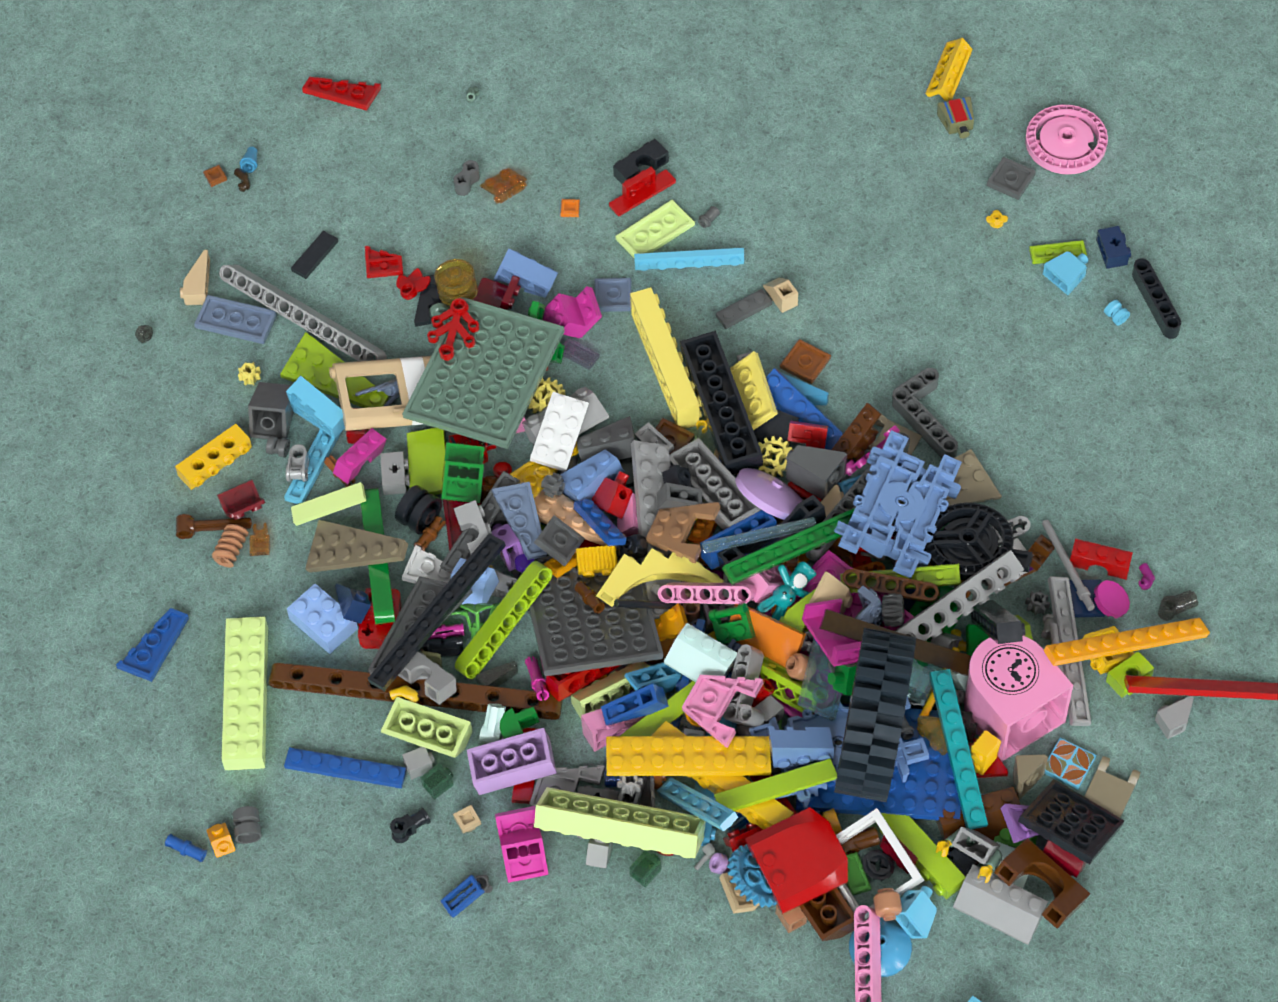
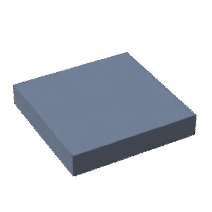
[595,278,631,312]

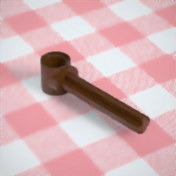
[176,514,252,539]

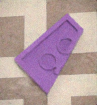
[1001,804,1039,843]

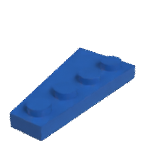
[116,608,189,682]

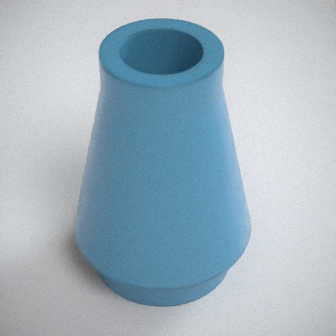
[240,147,258,173]

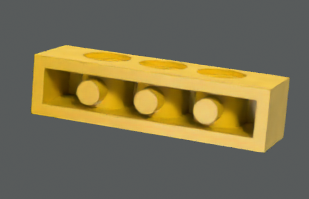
[175,424,252,490]

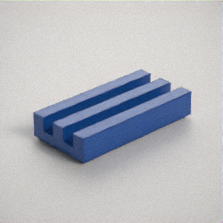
[440,875,485,918]

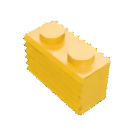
[576,545,617,578]
[970,731,1001,775]

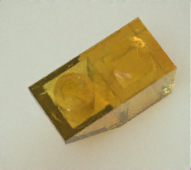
[917,716,948,756]

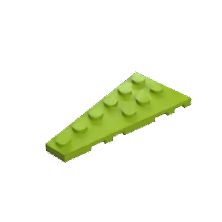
[280,332,389,408]

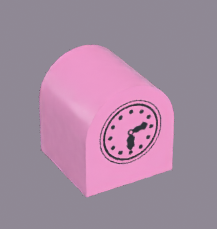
[964,636,1073,762]

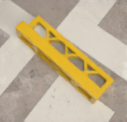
[925,38,973,101]

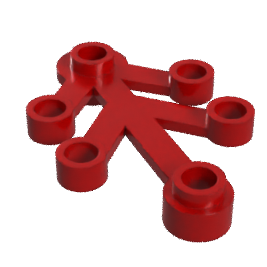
[427,298,479,361]

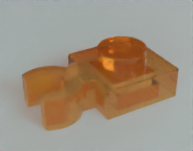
[249,523,270,556]

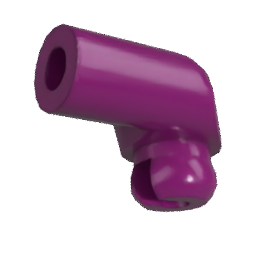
[1138,563,1155,590]

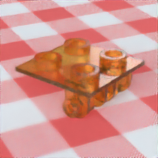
[480,168,527,204]

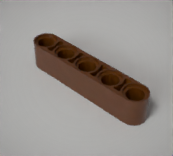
[842,569,940,603]

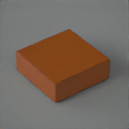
[203,165,227,187]

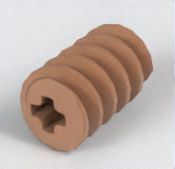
[212,524,249,568]

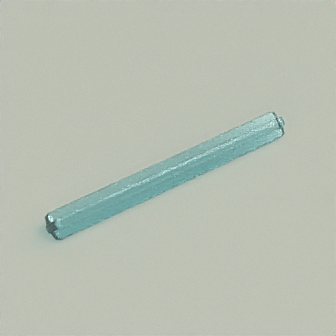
[702,517,816,553]

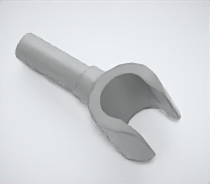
[694,843,716,871]

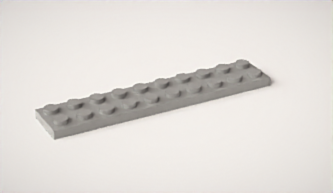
[631,440,681,620]

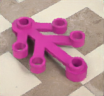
[846,425,900,476]

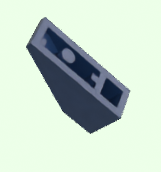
[335,583,371,624]

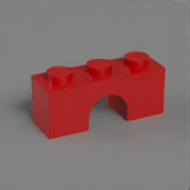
[1070,538,1133,580]

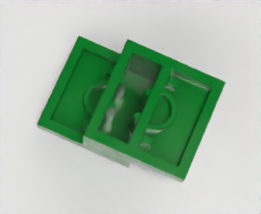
[441,443,484,503]

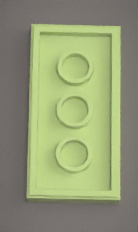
[615,200,695,258]

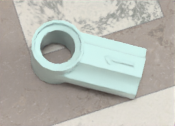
[479,703,506,743]

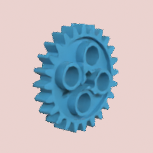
[727,844,776,908]

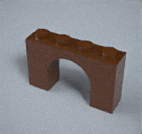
[994,838,1091,929]

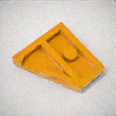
[654,603,688,641]

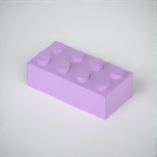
[467,728,557,795]

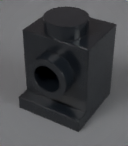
[617,534,648,560]

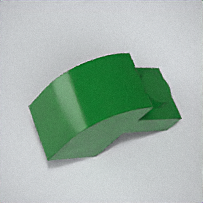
[500,706,540,739]

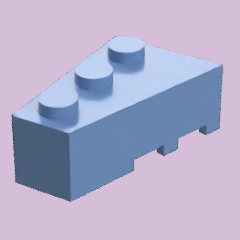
[493,249,558,298]
[560,449,624,502]
[768,726,834,768]

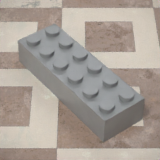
[669,438,761,530]

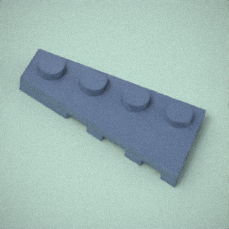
[492,482,547,560]

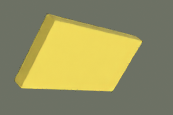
[730,351,778,430]

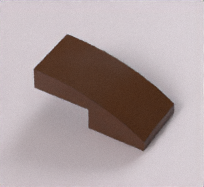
[1028,534,1055,571]

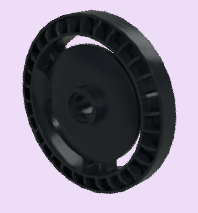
[924,503,1014,580]

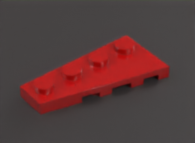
[302,77,381,111]

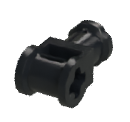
[390,807,431,843]

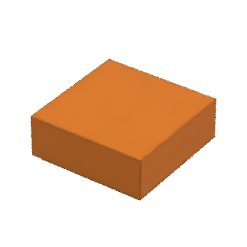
[561,199,580,217]

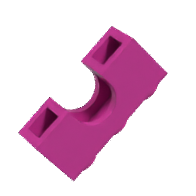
[333,428,387,484]

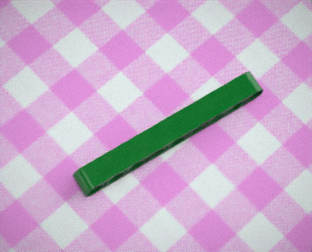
[361,488,395,625]

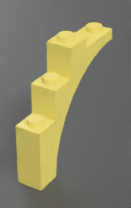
[596,548,724,607]

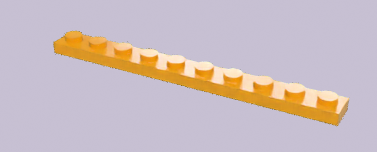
[1043,617,1210,666]

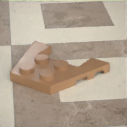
[646,502,721,563]

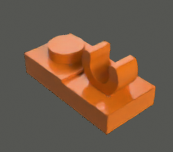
[687,519,718,545]

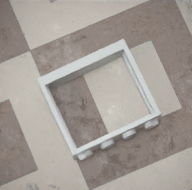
[836,809,925,919]

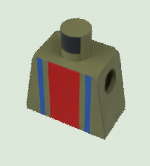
[937,97,974,139]

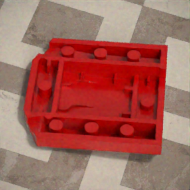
[745,807,848,915]

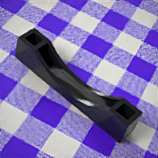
[717,495,826,572]

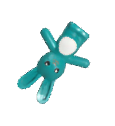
[757,561,817,621]

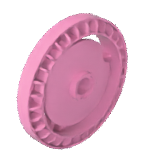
[1025,105,1108,174]

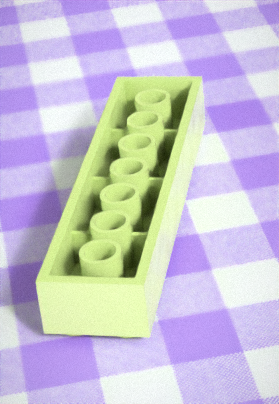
[222,617,268,770]
[534,787,706,858]

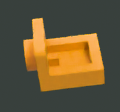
[206,823,235,858]

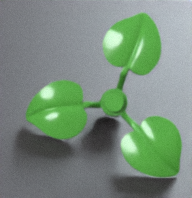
[451,602,500,640]

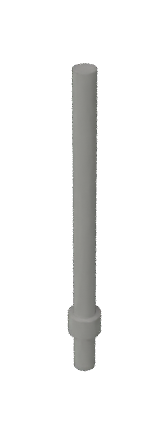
[1042,520,1095,611]

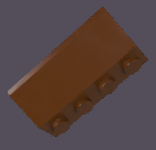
[936,787,1020,852]
[799,888,854,941]

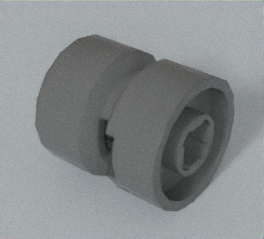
[232,806,262,844]

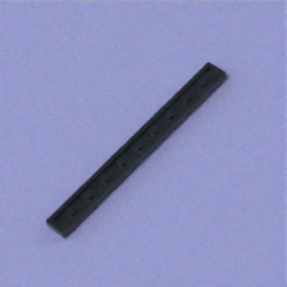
[368,533,506,692]

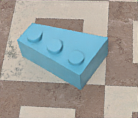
[286,376,345,438]

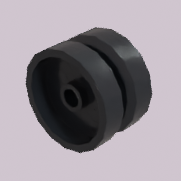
[395,485,442,535]

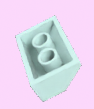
[664,623,737,682]

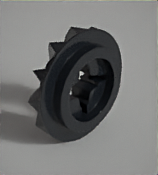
[862,850,895,882]

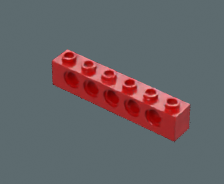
[546,665,621,702]

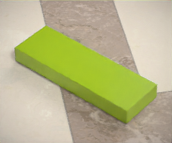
[1029,240,1087,264]

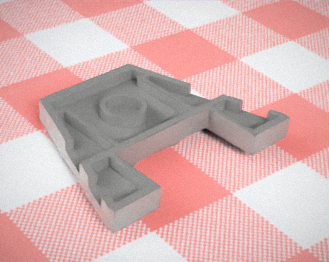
[529,765,605,839]

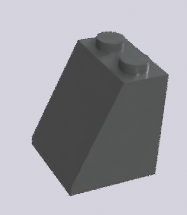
[248,382,294,439]
[785,445,847,500]

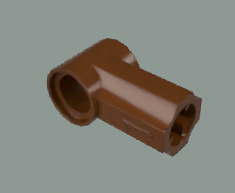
[841,826,880,855]

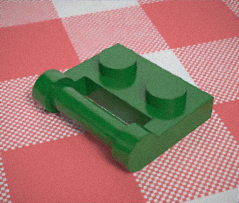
[708,603,756,644]

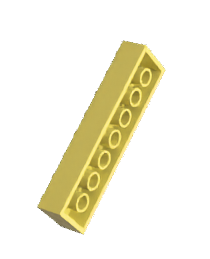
[630,288,702,429]

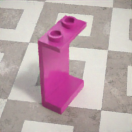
[802,599,861,667]

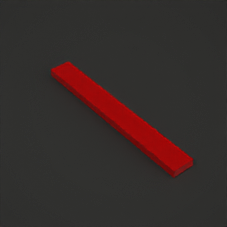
[1124,675,1278,700]

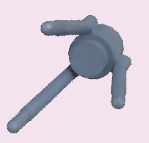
[355,378,399,406]

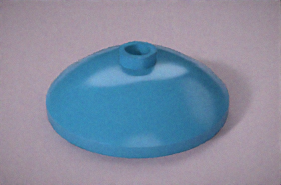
[849,918,912,977]

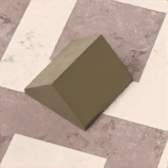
[1013,754,1048,800]

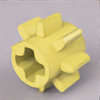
[238,362,261,386]

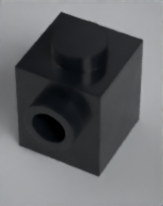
[662,465,692,487]

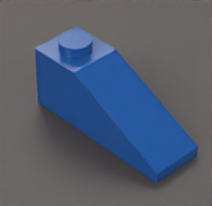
[601,683,669,725]

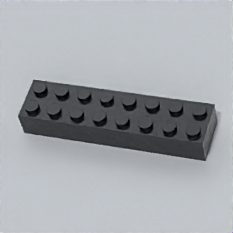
[680,330,763,475]

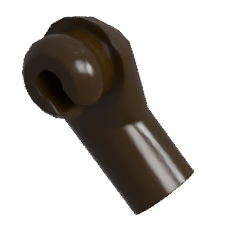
[234,168,250,192]

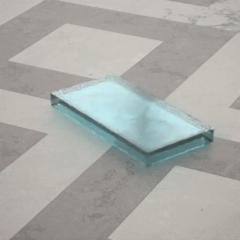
[797,639,842,721]

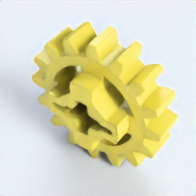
[528,377,566,414]
[756,436,793,477]

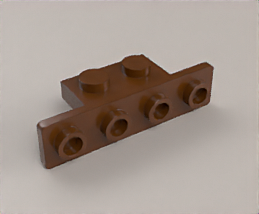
[831,403,881,462]

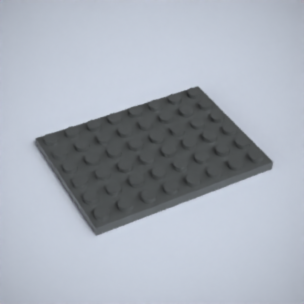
[521,551,663,676]

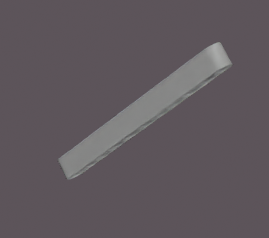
[219,264,387,361]

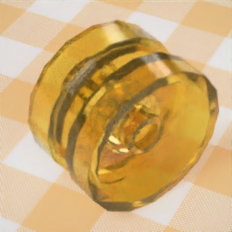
[434,259,478,306]

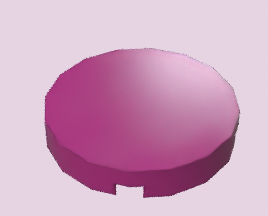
[1094,580,1130,618]

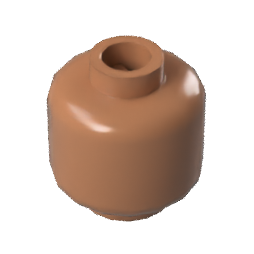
[786,653,816,681]
[873,888,902,921]

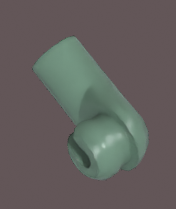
[466,87,480,103]

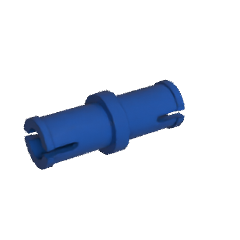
[165,834,207,862]

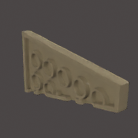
[898,449,1002,506]
[305,520,408,573]

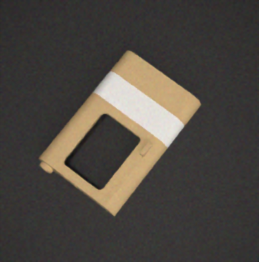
[329,356,431,431]

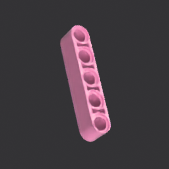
[658,582,756,604]
[854,905,882,1002]

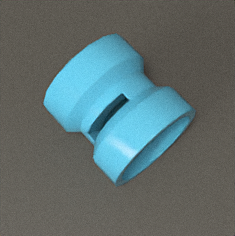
[1104,300,1130,326]

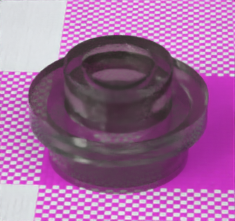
[135,325,153,343]

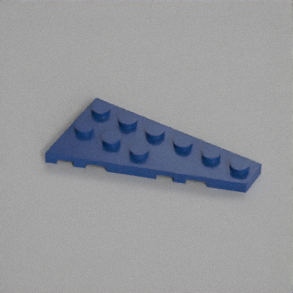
[766,368,844,450]

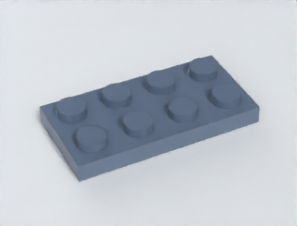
[194,295,277,344]

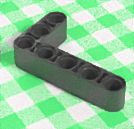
[892,368,958,458]

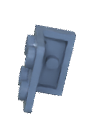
[856,586,883,626]

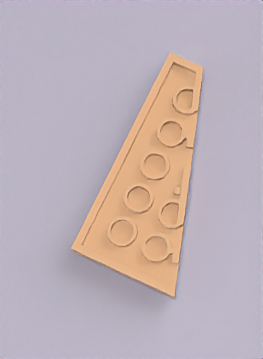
[534,489,625,551]

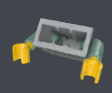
[936,827,1002,883]

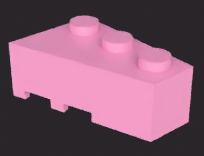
[581,709,645,752]

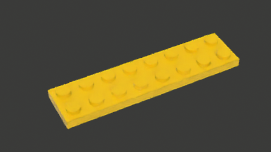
[606,736,771,776]

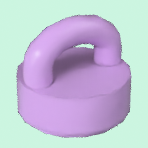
[709,853,730,874]

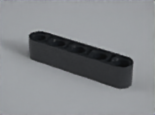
[1132,258,1181,339]

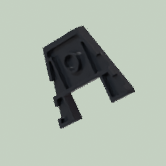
[414,270,475,327]

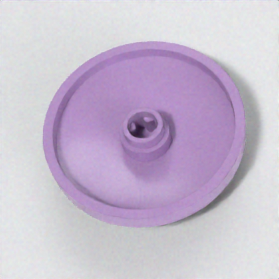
[735,468,803,520]

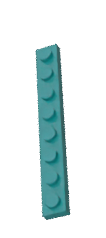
[929,669,988,829]

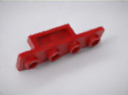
[609,167,676,216]

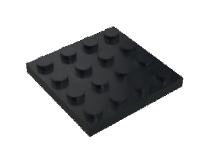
[1018,779,1124,865]

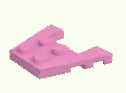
[682,675,764,748]

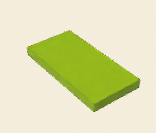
[407,428,446,495]

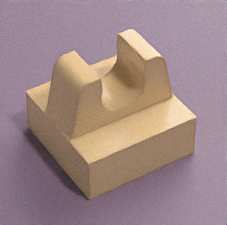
[453,805,481,834]

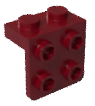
[472,275,521,310]
[217,479,266,520]

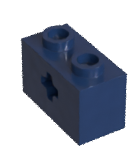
[1096,226,1131,269]

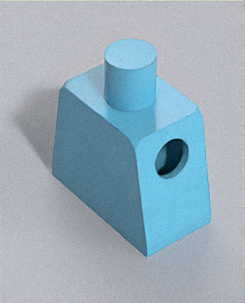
[1043,252,1088,295]
[896,886,937,939]

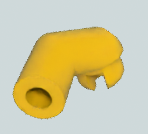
[389,686,419,703]

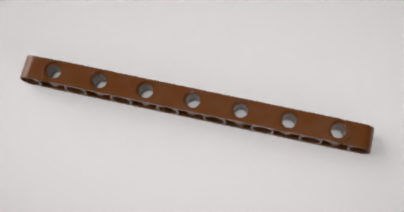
[268,663,563,720]

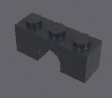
[613,139,669,184]

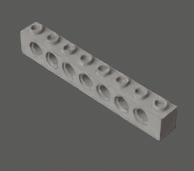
[895,550,1024,641]

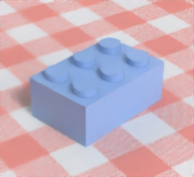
[287,584,358,654]

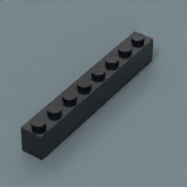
[971,600,1025,644]

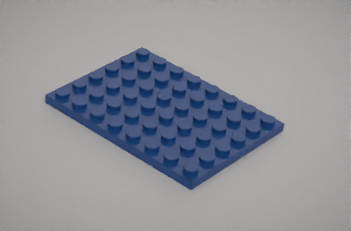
[796,703,968,820]

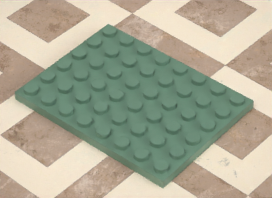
[402,297,565,449]

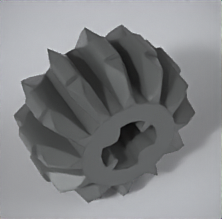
[882,593,905,627]

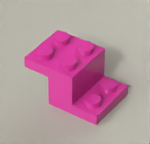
[543,286,602,338]
[495,806,549,883]

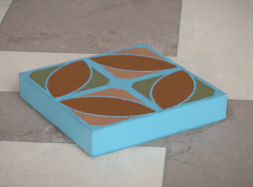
[1045,738,1097,790]

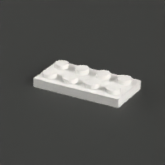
[530,392,589,472]

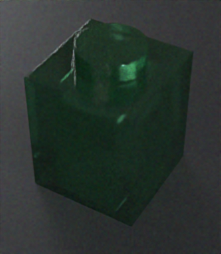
[420,763,454,800]
[629,850,661,888]

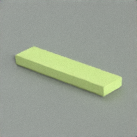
[291,482,366,526]

